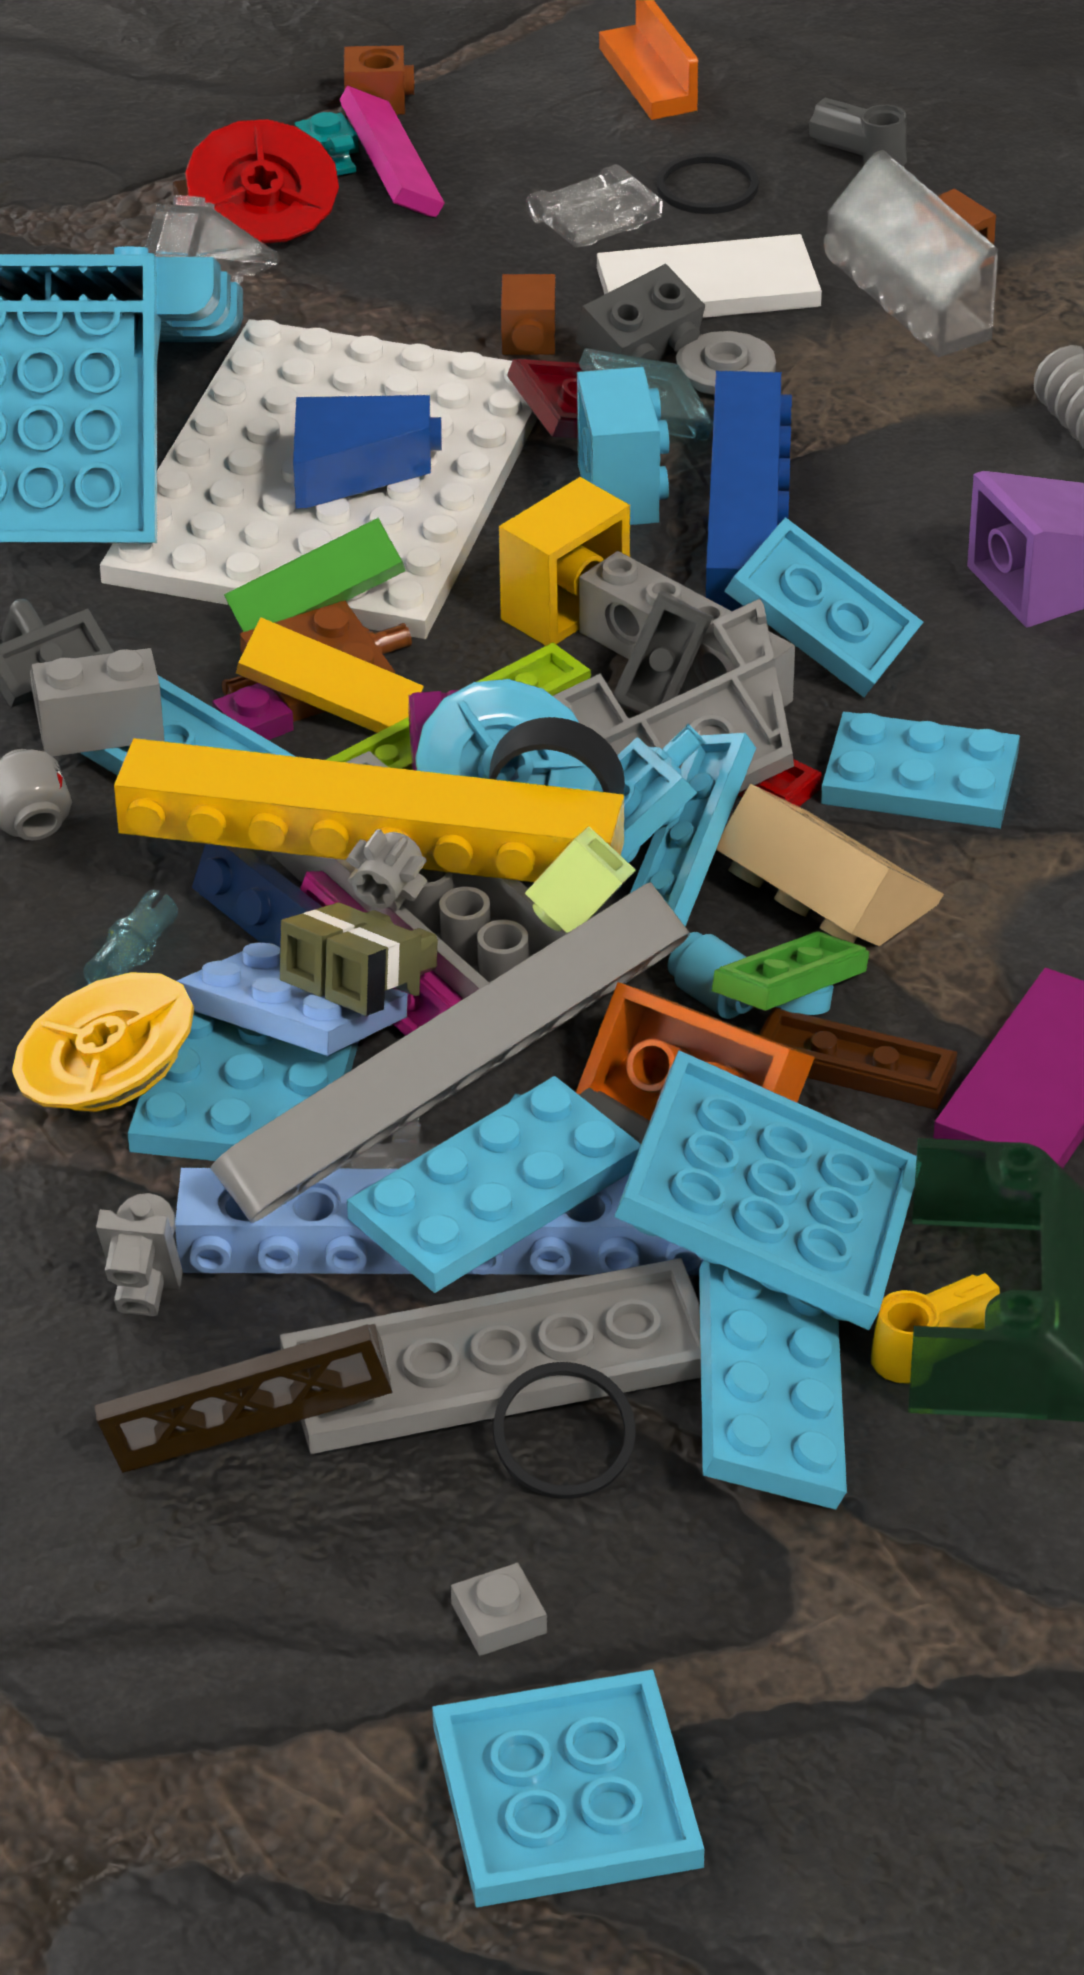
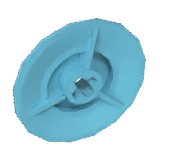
[415,679,596,791]

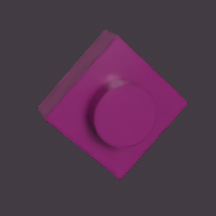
[212,683,294,740]

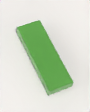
[224,518,406,632]
[711,931,870,1011]

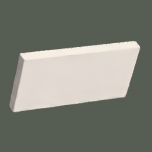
[597,234,822,318]

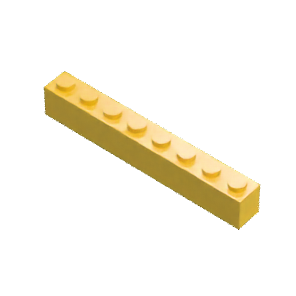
[114,738,624,882]

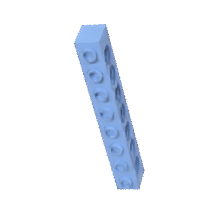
[175,1168,704,1275]

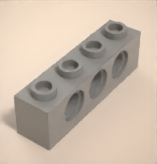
[579,551,795,707]

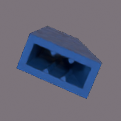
[293,395,442,508]

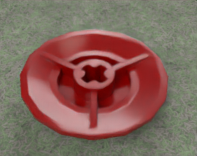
[185,119,339,243]

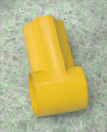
[871,1273,1008,1384]

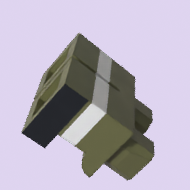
[280,902,438,1016]

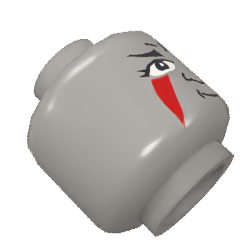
[0,749,72,841]

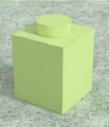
[525,826,635,933]

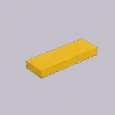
[236,617,424,733]

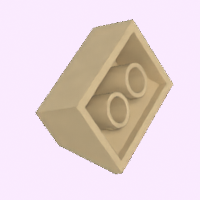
[716,783,944,946]

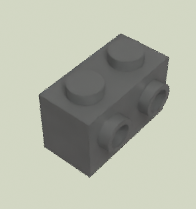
[575,263,705,371]

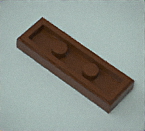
[759,1007,958,1110]

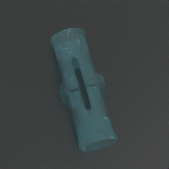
[84,890,178,984]

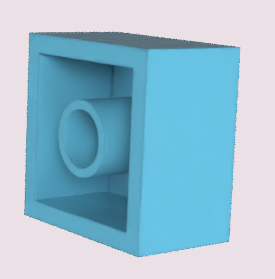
[577,367,669,525]

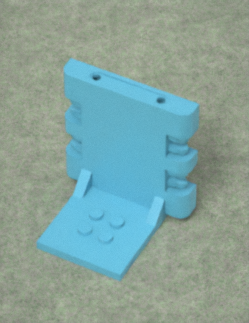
[0,246,243,543]

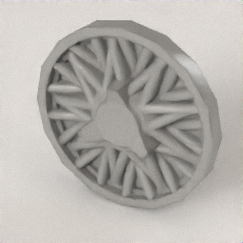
[676,331,776,395]

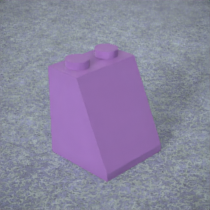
[967,471,1084,628]

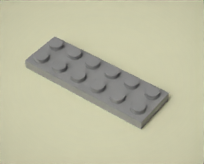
[280,1258,701,1454]

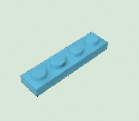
[630,733,756,926]

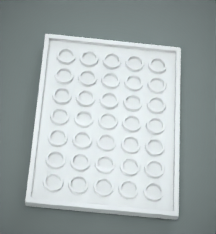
[100,319,538,639]

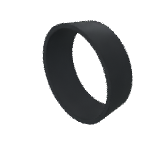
[489,717,625,794]

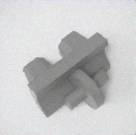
[96,1193,183,1316]

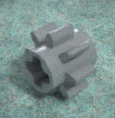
[346,829,428,911]

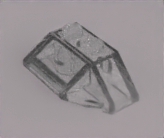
[145,195,279,284]

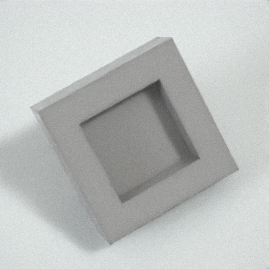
[451,1563,547,1656]

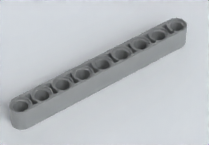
[211,882,690,1223]

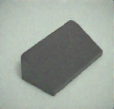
[613,590,713,714]

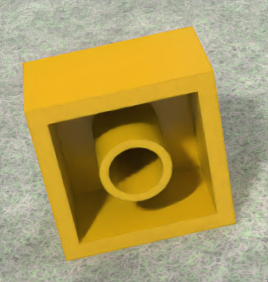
[499,477,630,646]

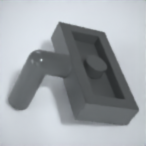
[0,599,114,708]

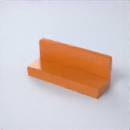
[599,0,698,120]

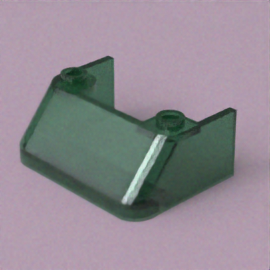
[908,1138,1084,1422]

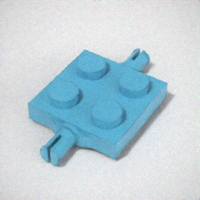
[593,724,706,863]

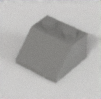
[30,648,165,756]

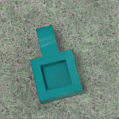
[295,112,359,176]

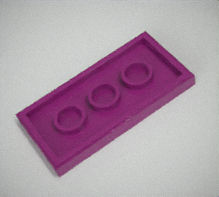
[933,967,1084,1183]

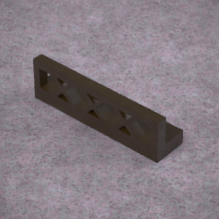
[95,1324,393,1473]

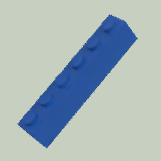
[706,371,792,611]

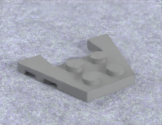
[553,599,794,792]

